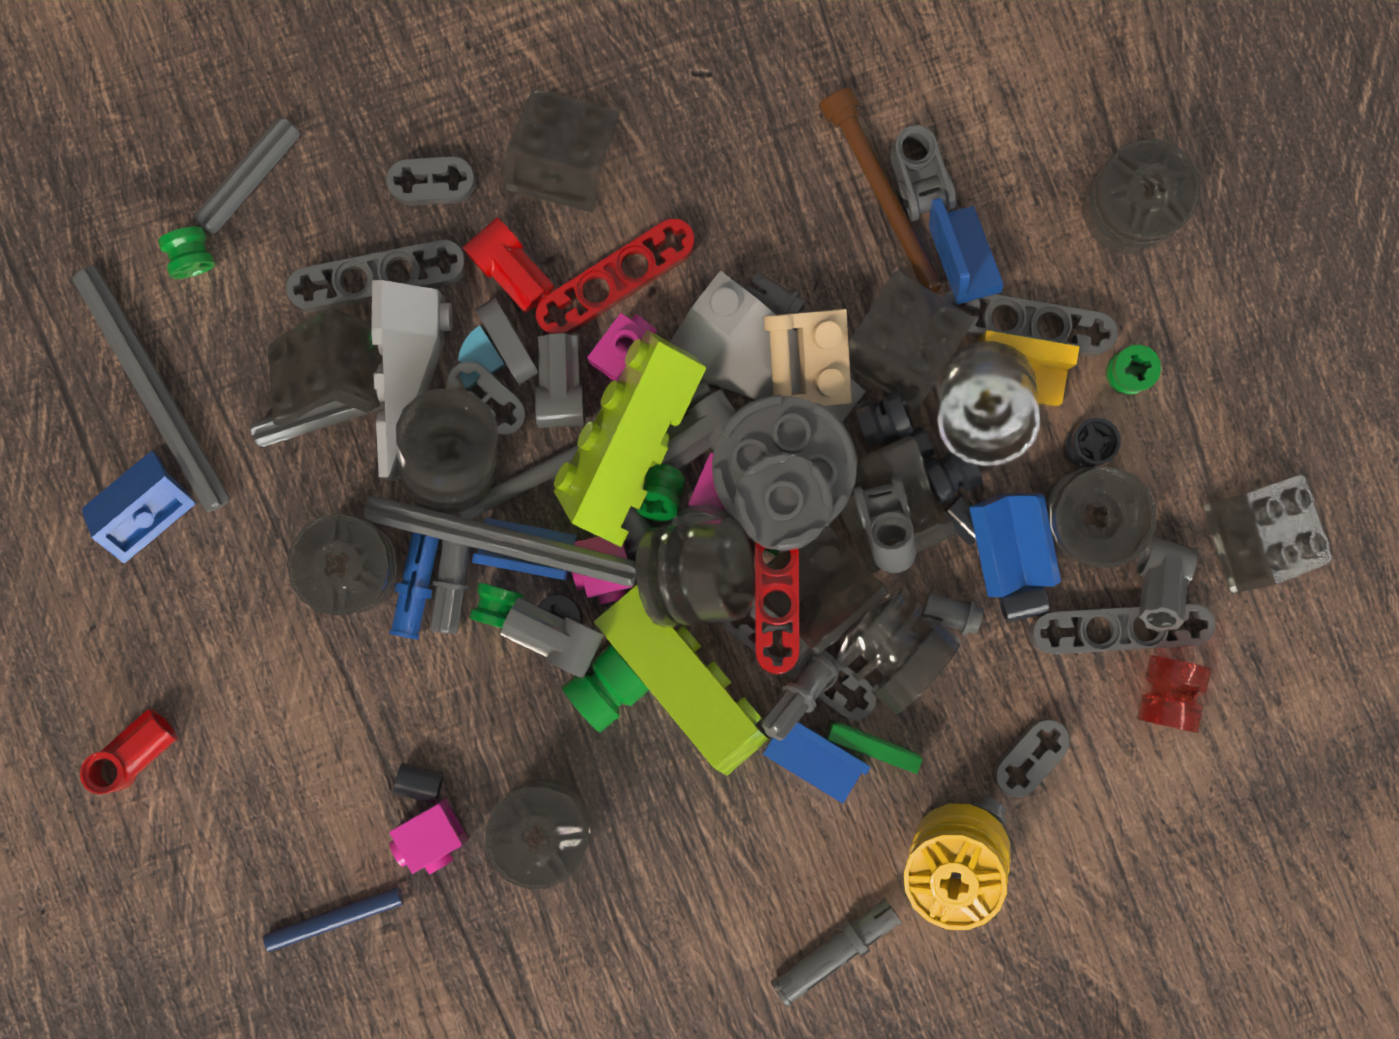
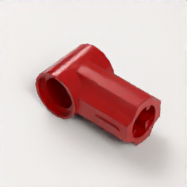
[462,217,554,314]
[80,708,179,795]

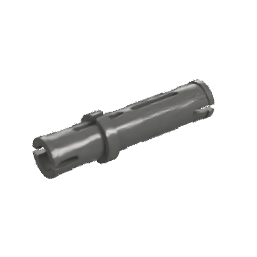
[771,897,903,1007]

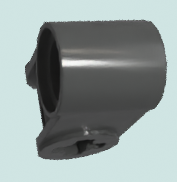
[889,125,956,222]
[853,476,916,573]

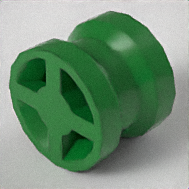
[158,226,215,279]
[1105,345,1161,395]
[633,463,685,521]
[469,582,524,628]

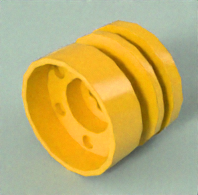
[904,803,1011,930]

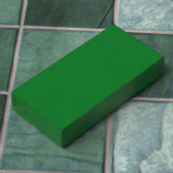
[824,720,923,774]

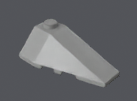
[670,271,866,422]
[371,280,453,481]

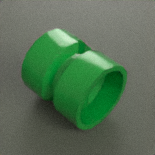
[561,644,649,733]

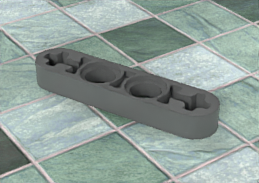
[286,240,467,312]
[936,290,1118,356]
[721,595,876,720]
[1029,604,1215,654]

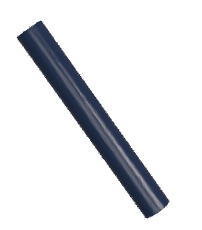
[263,887,404,952]

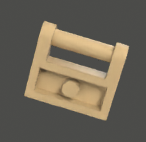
[763,309,852,406]

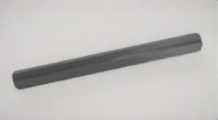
[73,265,230,512]
[364,495,638,587]

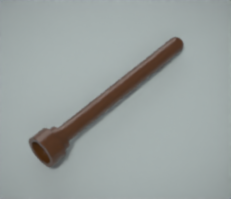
[818,87,942,293]

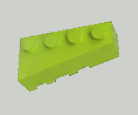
[554,330,707,547]
[594,585,769,776]

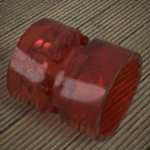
[1136,655,1212,733]

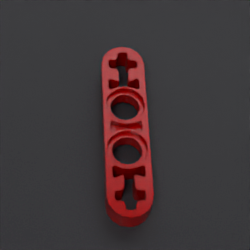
[536,219,694,335]
[755,541,799,675]

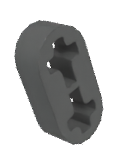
[386,157,477,206]
[475,298,539,385]
[447,359,525,435]
[992,718,1070,797]

